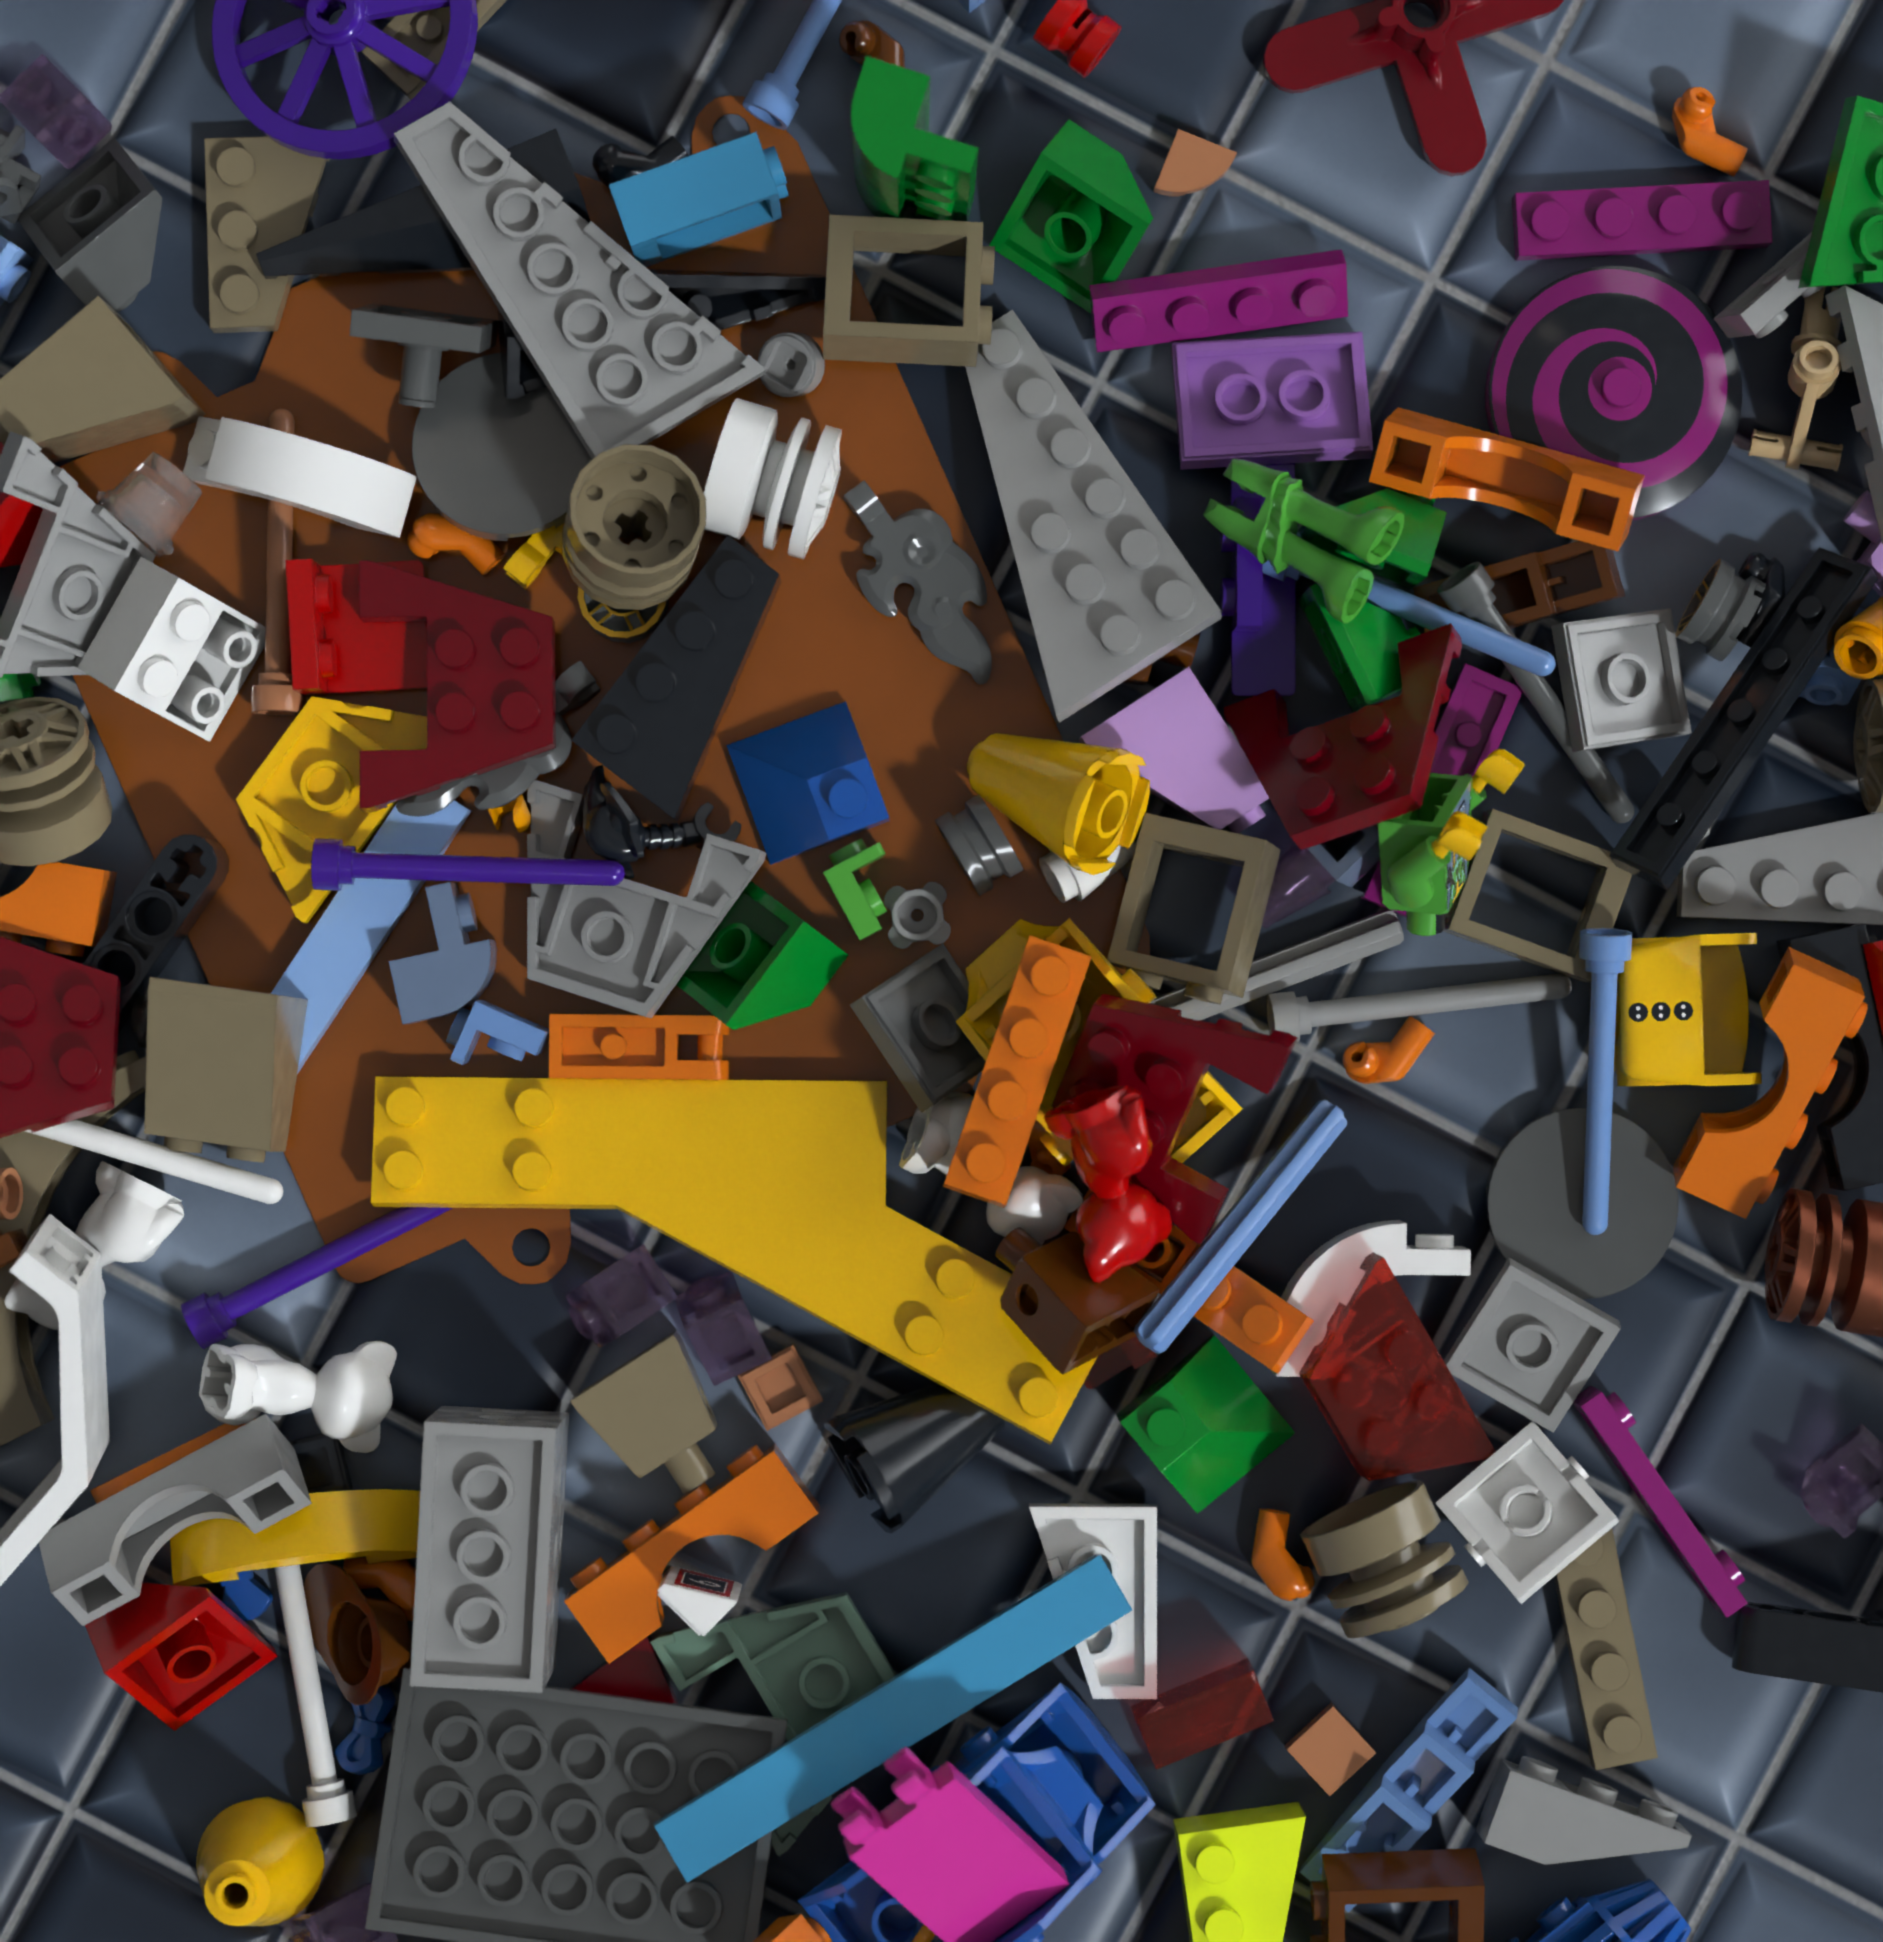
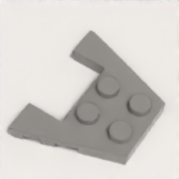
[0,431,155,677]
[527,780,767,1018]

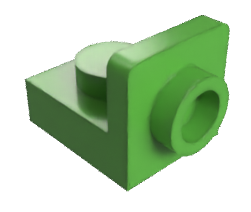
[823,838,887,942]

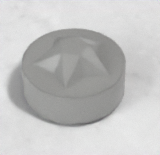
[758,332,825,397]

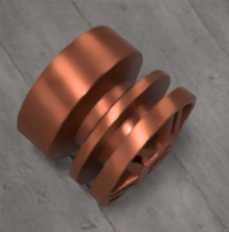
[1765,1188,1883,1337]

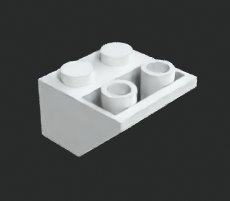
[77,557,265,742]

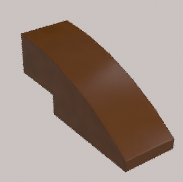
[1413,541,1625,633]

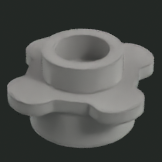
[884,882,951,949]

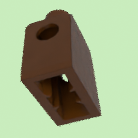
[995,1227,1160,1375]

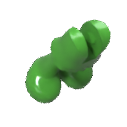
[1203,458,1404,624]

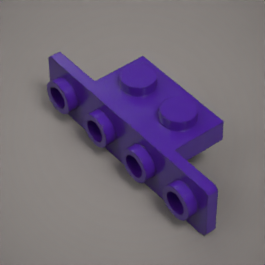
[1220,463,1296,696]

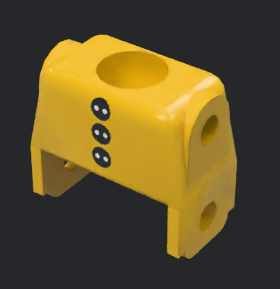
[1614,933,1762,1086]

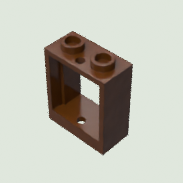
[1310,1848,1485,1942]

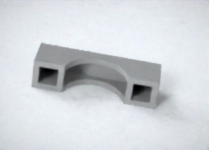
[39,1414,312,1626]

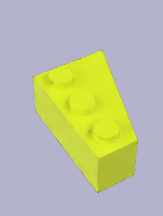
[1173,1802,1306,1942]

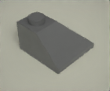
[18,138,163,312]

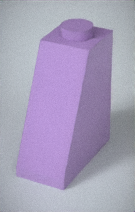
[1078,667,1269,833]

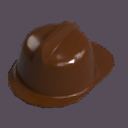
[303,1562,412,1706]

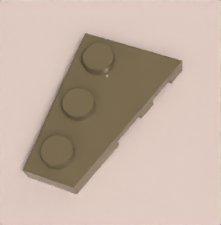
[204,136,330,333]

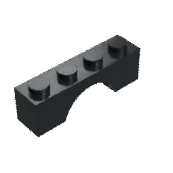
[1777,924,1883,1191]

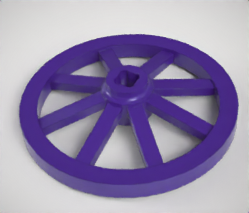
[212,0,478,159]

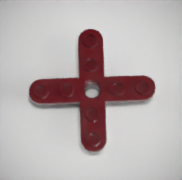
[1263,0,1564,176]

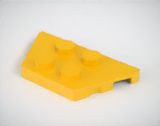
[236,696,427,924]

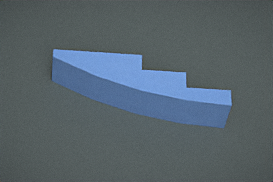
[1300,1668,1518,1913]

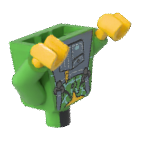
[1378,748,1525,936]

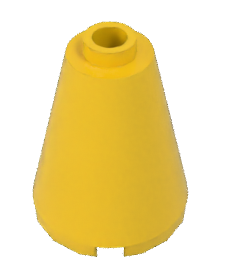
[967,733,1150,875]
[196,1796,325,1926]

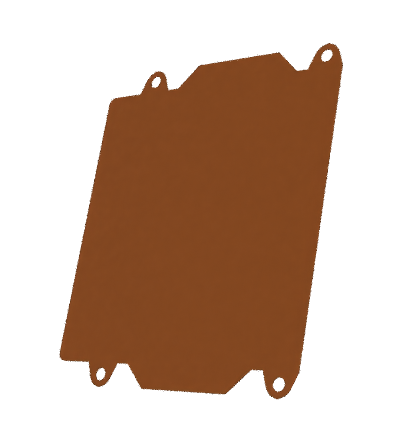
[60,96,1150,1284]

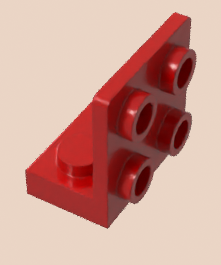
[285,559,427,695]

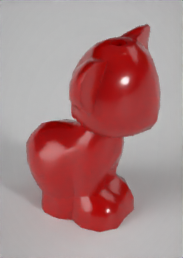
[1044,1085,1172,1283]

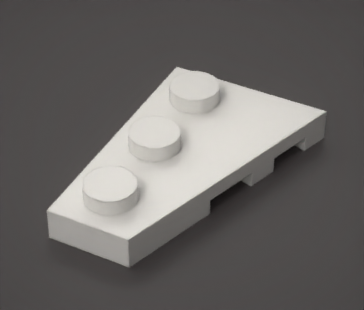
[1029,1503,1157,1699]

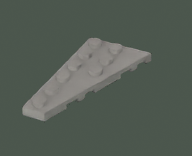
[394,102,766,460]
[965,309,1222,723]

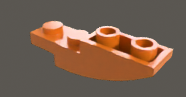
[1064,1189,1314,1374]

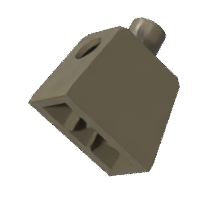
[570,1330,718,1494]

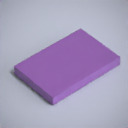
[1171,332,1373,470]

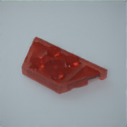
[1299,1252,1496,1481]

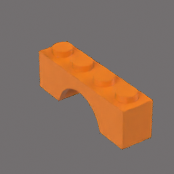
[1369,407,1645,551]
[0,862,117,957]
[943,935,1092,1208]
[1673,947,1868,1219]
[564,1444,820,1664]

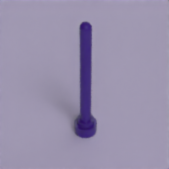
[311,838,625,891]
[181,1207,453,1350]

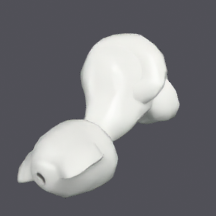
[899,1092,1083,1245]
[4,1161,184,1330]
[199,1341,397,1453]

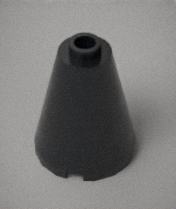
[824,1383,1005,1533]

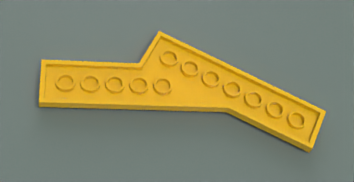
[371,1076,1098,1445]

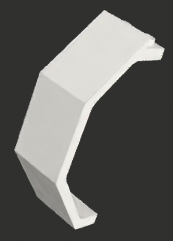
[0,1214,110,1586]

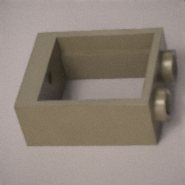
[823,215,995,367]
[1443,808,1632,982]
[1107,813,1281,1005]

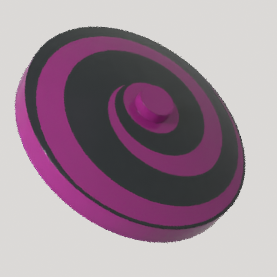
[1485,266,1742,521]

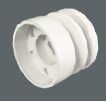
[704,398,842,560]

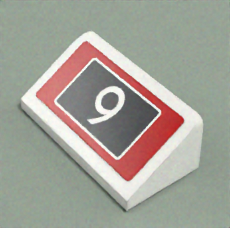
[657,1566,742,1636]

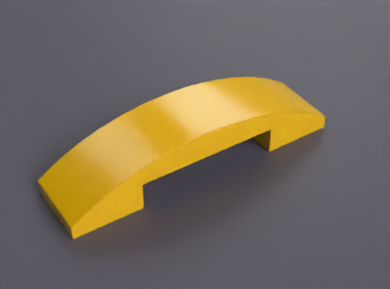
[170,1489,420,1586]

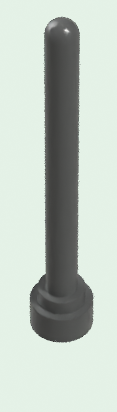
[1437,562,1635,823]

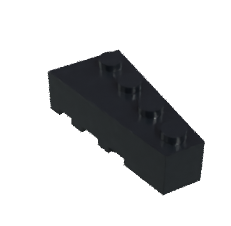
[571,535,782,822]

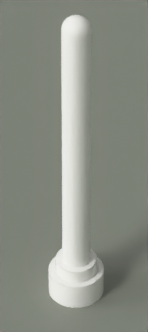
[13,1120,283,1204]
[274,1565,357,1827]

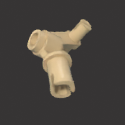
[1748,286,1843,472]

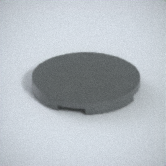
[412,352,592,541]
[1485,1108,1679,1299]

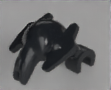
[583,765,742,879]

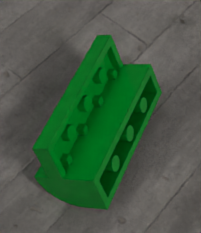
[851,56,978,221]

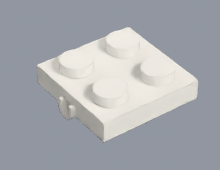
[1436,1421,1619,1604]

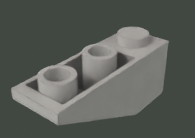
[1476,1756,1692,1865]

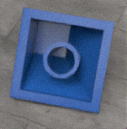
[726,701,890,865]

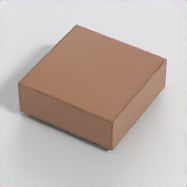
[737,1343,824,1431]
[1284,1703,1376,1796]

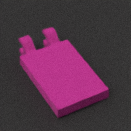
[831,1747,1070,1942]

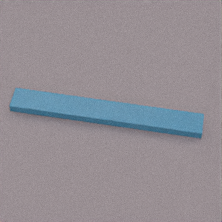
[653,1553,1132,1883]

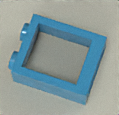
[609,132,789,267]

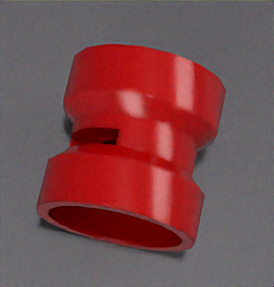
[1033,0,1122,78]

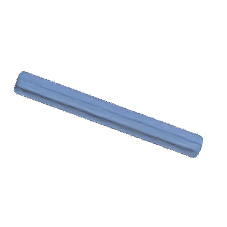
[1134,1100,1347,1354]

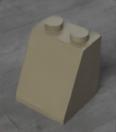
[0,296,206,463]
[144,977,308,1163]

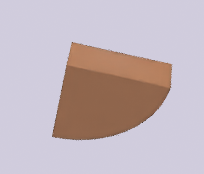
[1153,129,1237,197]

